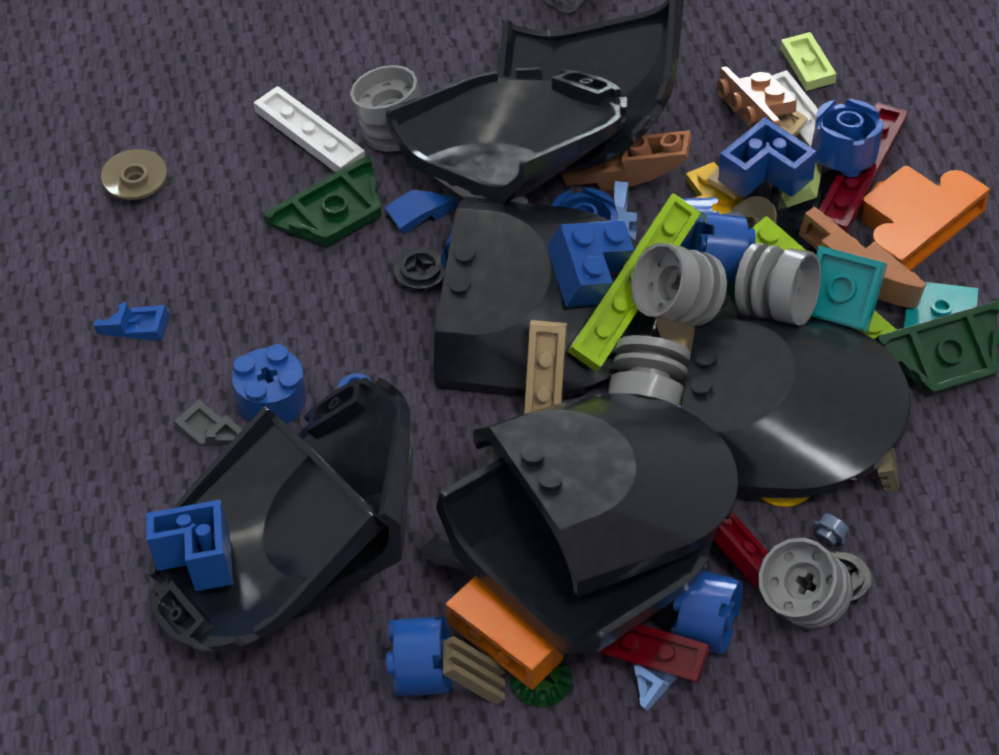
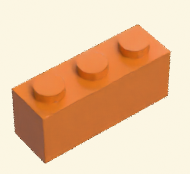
[446,576,563,690]

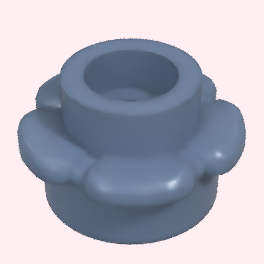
[813,513,849,547]

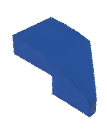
[384,190,459,234]
[93,301,169,340]

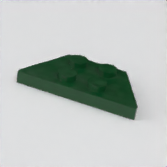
[263,155,382,247]
[874,300,999,396]

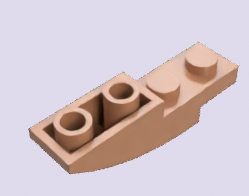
[562,130,692,191]
[799,206,926,309]

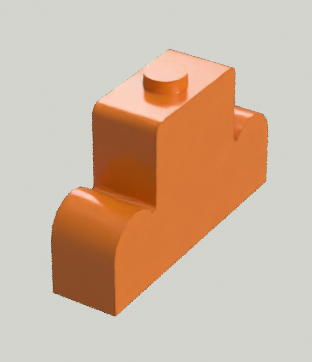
[861,166,990,271]

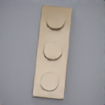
[524,320,567,414]

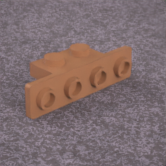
[716,67,797,128]

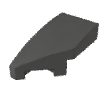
[174,399,243,447]

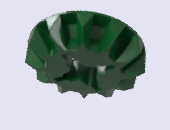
[511,661,572,707]

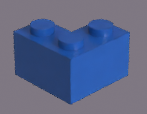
[718,118,817,198]
[547,220,634,307]
[146,499,233,591]

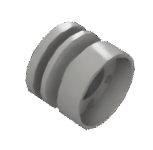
[350,65,422,152]
[631,243,727,326]
[735,243,821,326]
[608,335,691,406]
[759,538,853,629]

